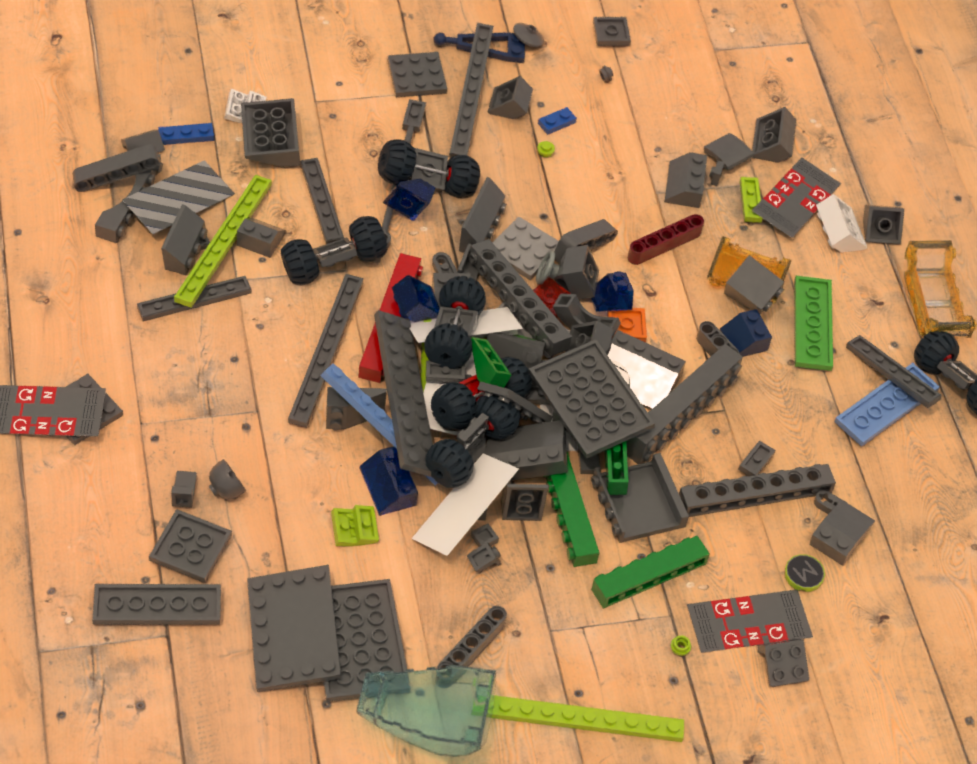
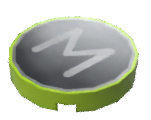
[784,554,825,592]

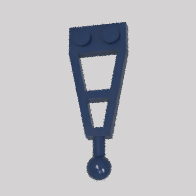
[433,32,525,63]

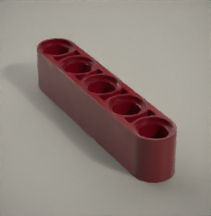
[627,214,704,265]

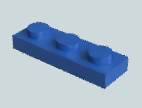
[158,123,214,145]

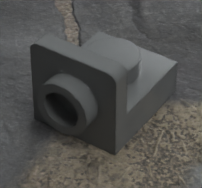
[467,542,502,573]

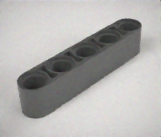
[72,145,159,192]
[435,606,507,688]

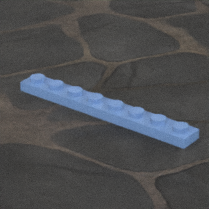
[320,363,437,485]

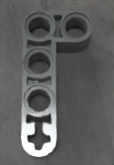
[554,219,618,264]

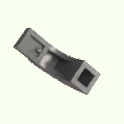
[553,294,621,336]

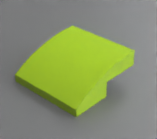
[331,505,379,547]

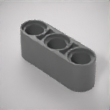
[696,321,739,356]

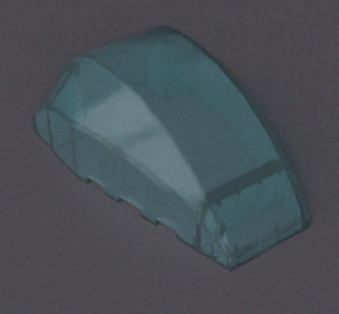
[356,665,496,757]

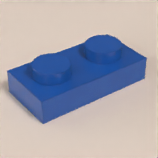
[538,107,577,135]

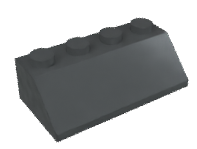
[459,177,507,253]

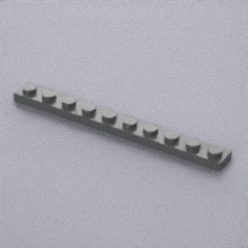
[449,22,494,157]
[288,274,364,428]

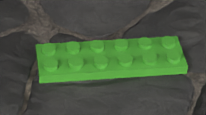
[794,276,833,371]

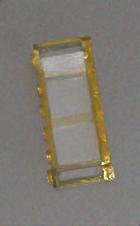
[904,240,977,338]

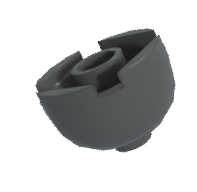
[208,459,246,500]

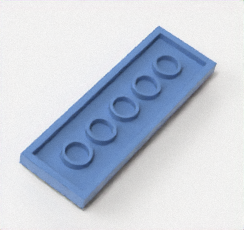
[834,363,940,447]

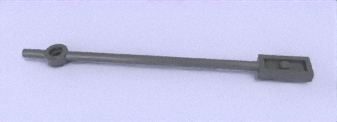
[374,99,426,263]

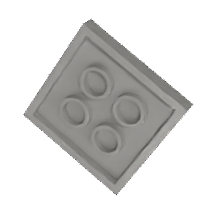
[492,217,559,280]

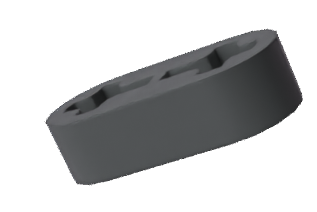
[814,490,846,514]

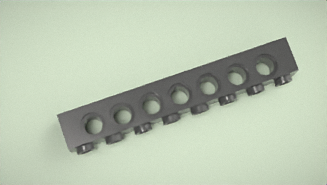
[468,239,572,356]
[679,464,836,517]

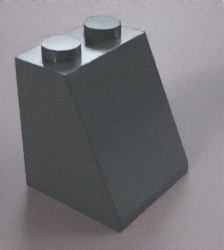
[724,255,784,314]

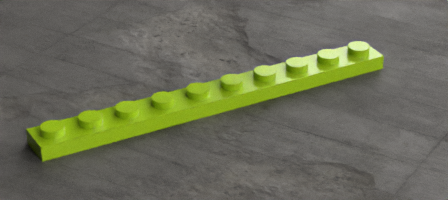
[174,175,272,308]
[472,693,684,742]

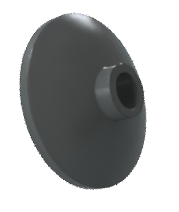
[513,23,544,47]

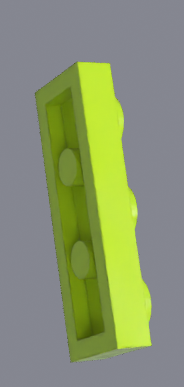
[739,177,763,223]

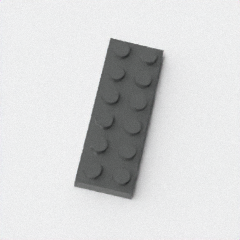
[92,584,221,625]

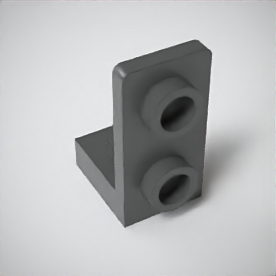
[171,471,197,508]

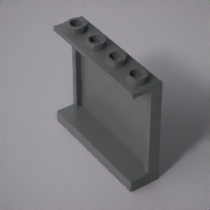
[591,453,689,543]

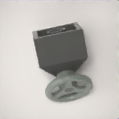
[536,245,599,299]

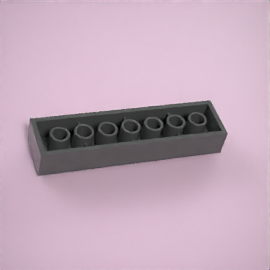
[626,344,743,464]

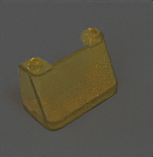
[707,236,792,303]

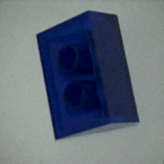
[359,446,418,516]

